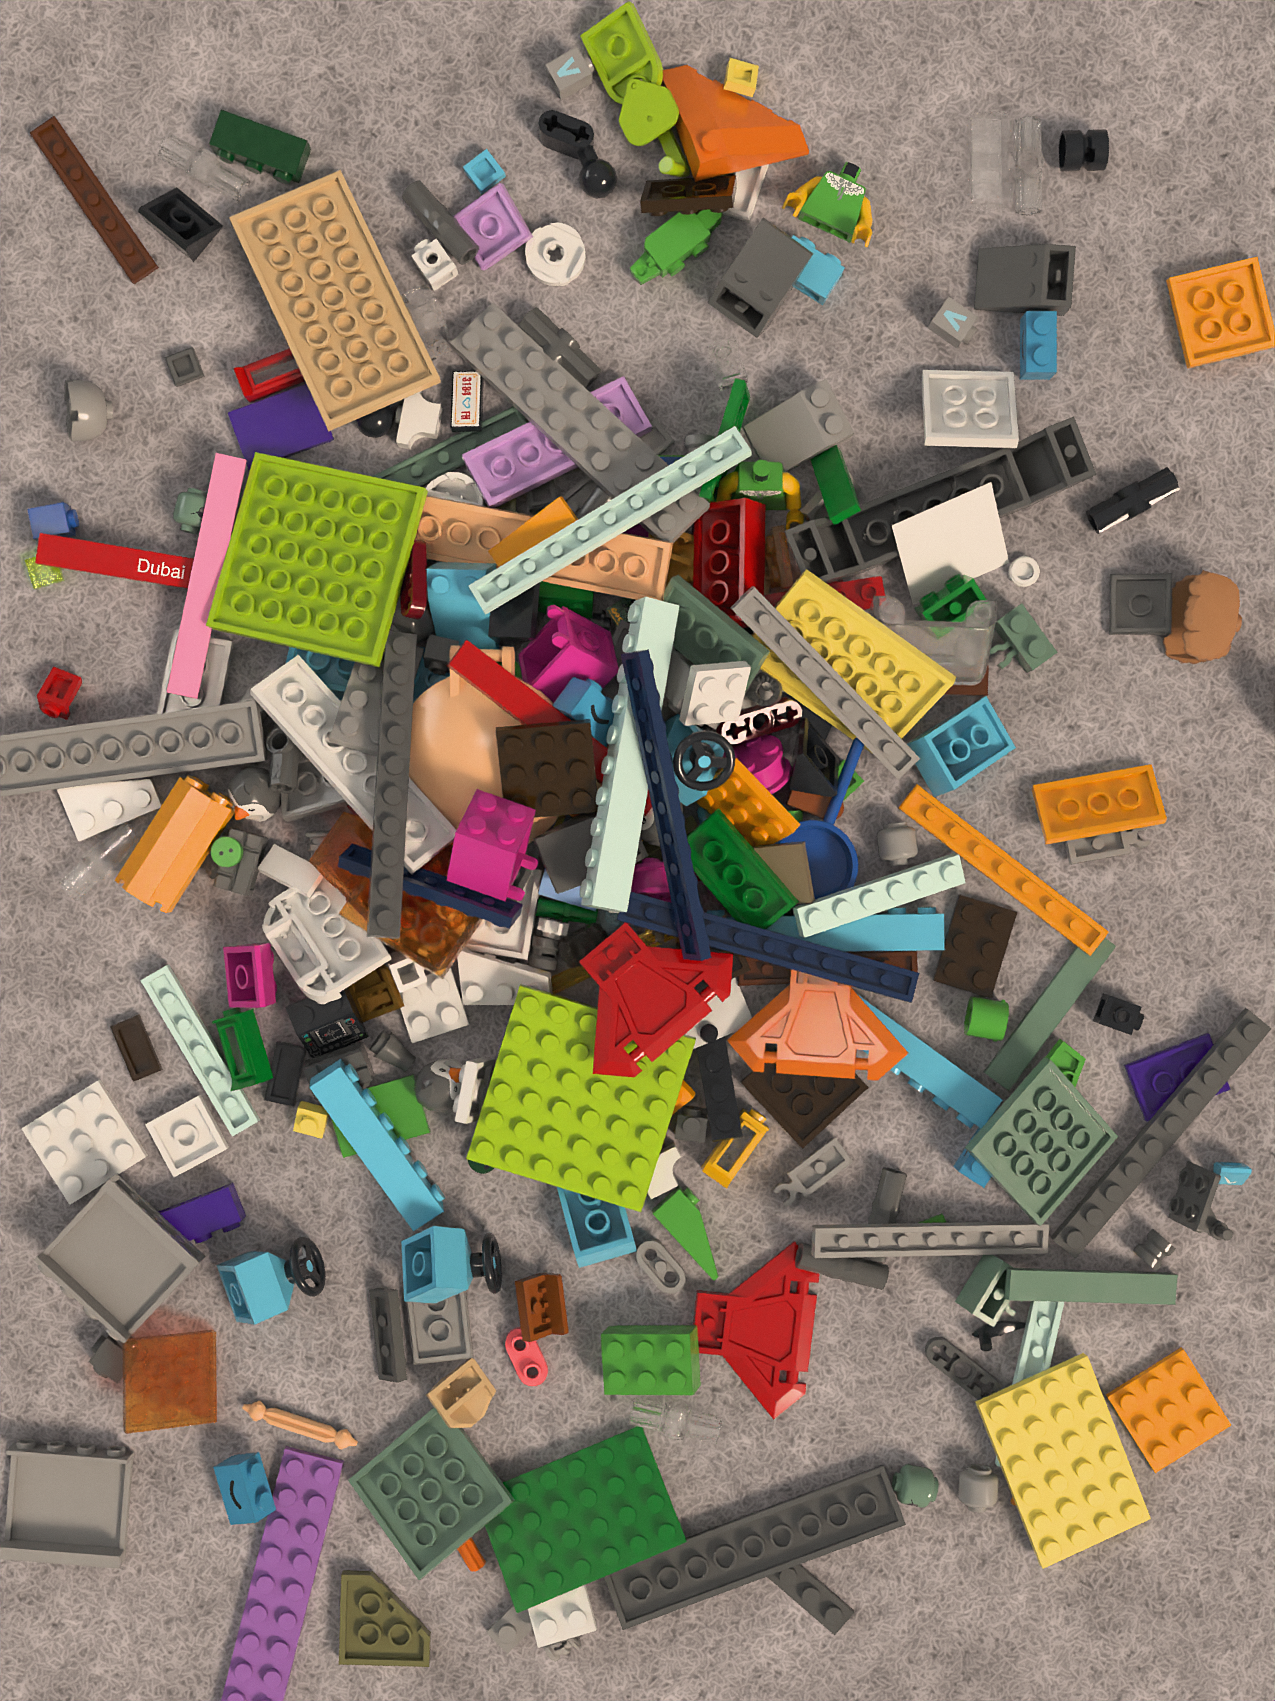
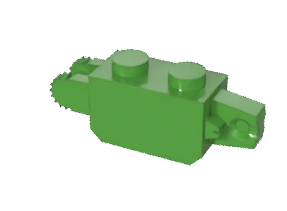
[630,209,723,285]

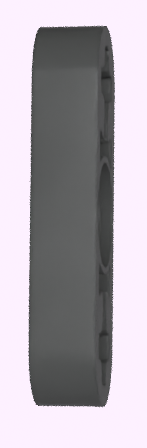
[925,1337,1001,1400]

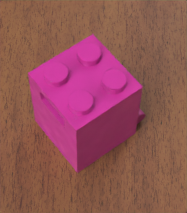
[518,605,619,704]
[446,789,538,901]

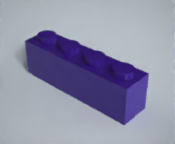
[158,1183,246,1244]

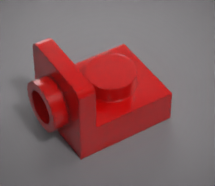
[37,666,82,720]

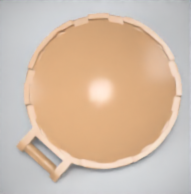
[409,645,560,846]

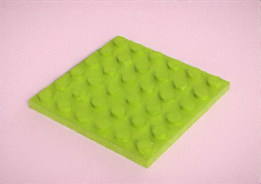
[206,452,428,667]
[466,984,696,1212]

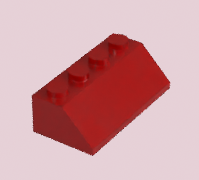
[693,498,766,628]

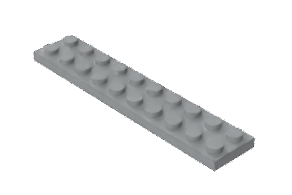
[450,303,710,543]
[0,700,268,797]

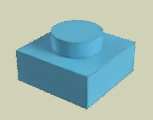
[463,149,506,194]

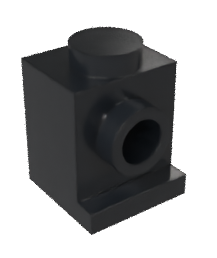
[1093,993,1144,1035]

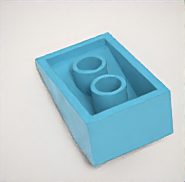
[426,562,499,649]
[907,696,1016,797]
[557,1187,637,1268]

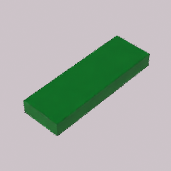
[810,444,861,525]

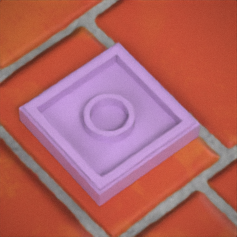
[454,183,533,270]

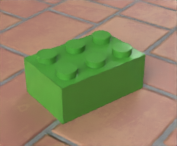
[601,1325,701,1395]

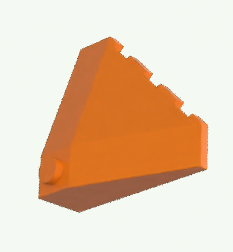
[661,65,809,182]

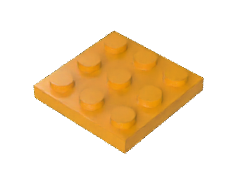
[1166,257,1275,369]
[696,758,801,846]
[1106,1347,1231,1473]

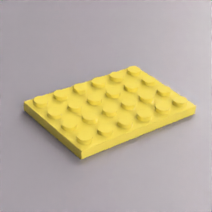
[751,569,956,754]
[975,1353,1151,1569]

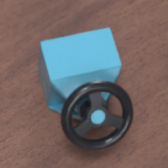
[665,714,735,806]
[401,1226,502,1303]
[216,1237,326,1325]

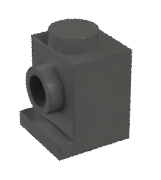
[674,1105,708,1143]

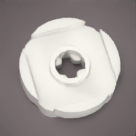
[525,222,586,286]

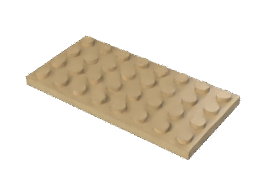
[229,170,441,432]

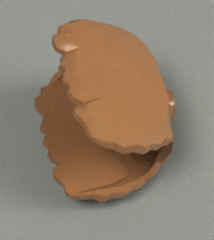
[1163,570,1242,664]

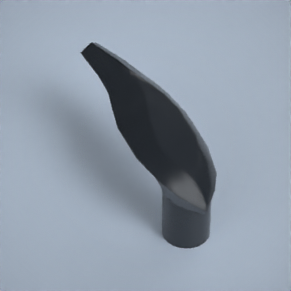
[972,1321,1026,1351]

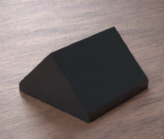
[138,187,223,262]
[488,582,540,646]
[789,717,839,797]

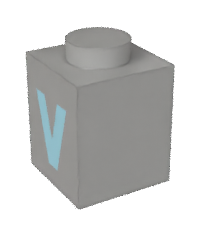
[545,47,594,101]
[928,297,978,348]

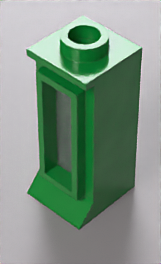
[212,1007,273,1092]

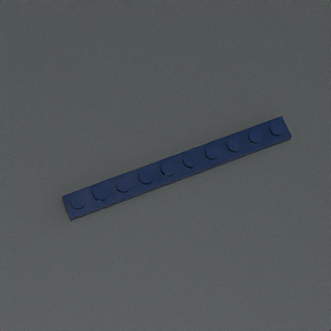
[621,649,711,961]
[616,892,919,1003]

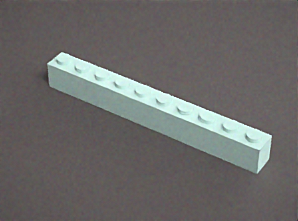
[580,597,680,912]

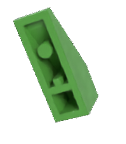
[652,1185,718,1281]

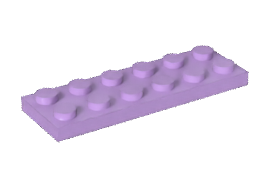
[462,376,652,508]

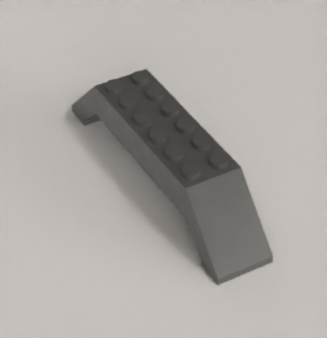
[784,417,1096,584]

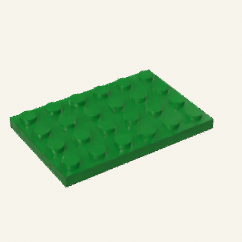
[485,1425,687,1613]

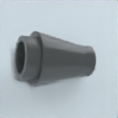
[369,1030,416,1072]

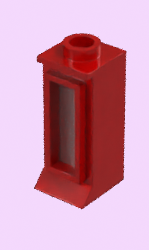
[233,348,305,403]

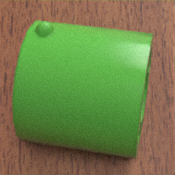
[964,996,1009,1042]

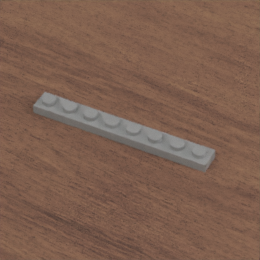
[730,586,920,780]
[811,1221,1049,1258]

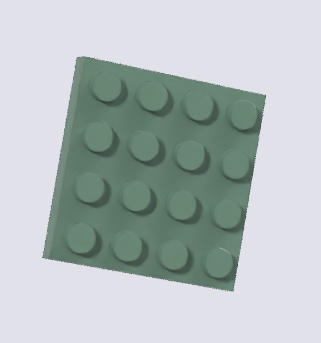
[965,1057,1118,1226]
[348,1407,515,1580]

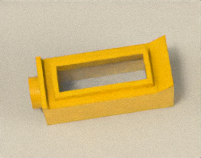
[701,1108,769,1189]

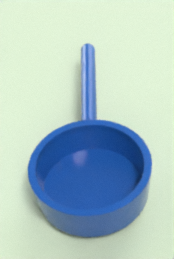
[774,738,864,906]

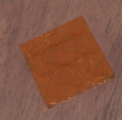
[123,1330,217,1434]

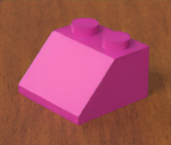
[223,943,277,1008]

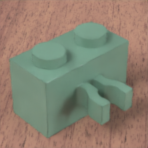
[987,603,1058,673]
[955,1255,1022,1327]

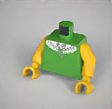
[781,162,873,247]
[716,459,804,530]

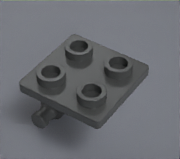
[1168,1161,1233,1241]

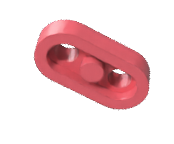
[505,1327,548,1386]

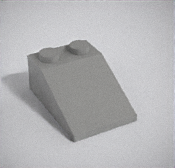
[743,379,854,472]

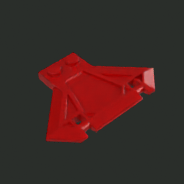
[579,923,733,1077]
[693,1241,820,1420]

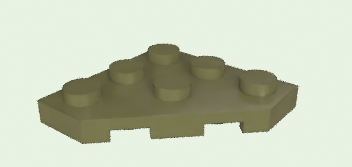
[339,1570,431,1667]

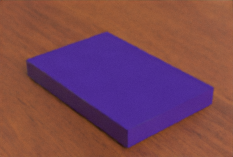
[228,384,334,471]
[1124,1033,1231,1122]

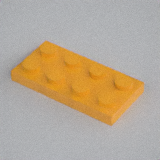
[1032,764,1167,844]

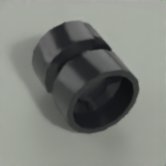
[1059,129,1109,172]

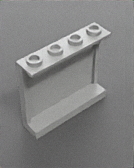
[34,1174,206,1343]
[0,1439,134,1569]

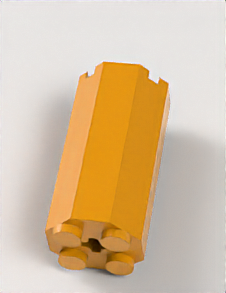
[114,775,235,913]

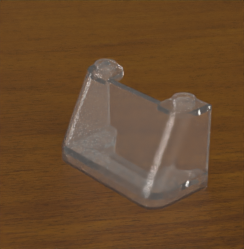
[868,596,997,686]

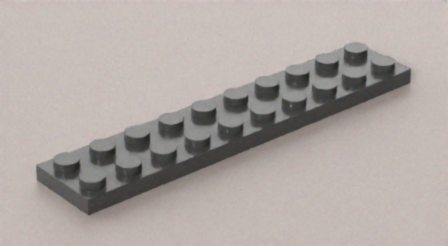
[604,1465,906,1630]

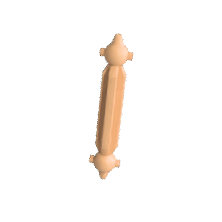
[242,1401,358,1449]

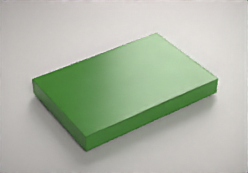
[331,1074,431,1158]

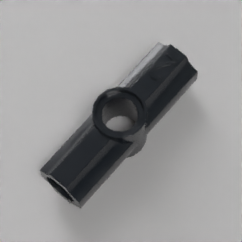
[1086,467,1179,534]

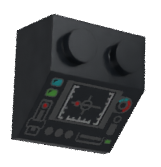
[285,987,369,1058]

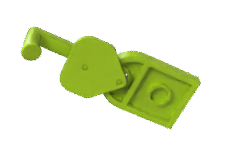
[580,1,690,178]

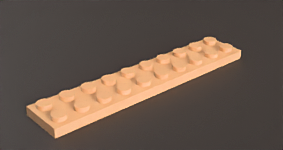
[415,495,673,601]

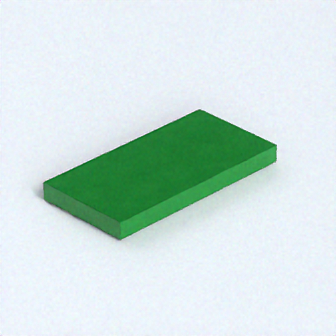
[699,378,751,503]
[687,809,799,930]

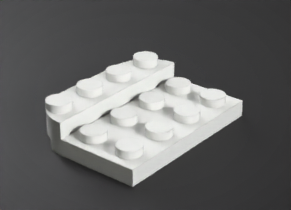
[262,864,392,1004]

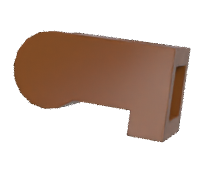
[785,790,844,819]

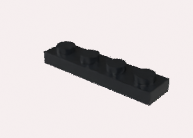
[696,1024,743,1142]

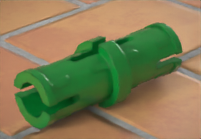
[535,897,598,926]

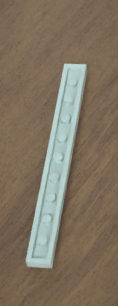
[468,426,752,615]

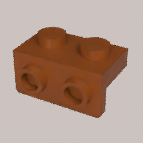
[515,1273,569,1342]

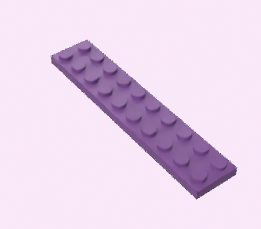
[221,1446,344,1701]

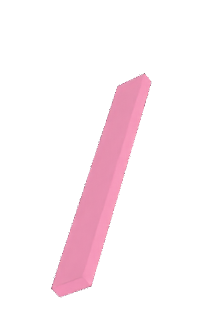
[167,453,247,699]

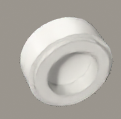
[1008,556,1040,587]

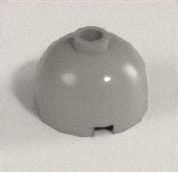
[64,380,113,441]

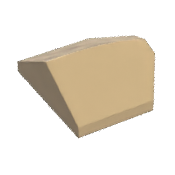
[426,1358,496,1428]

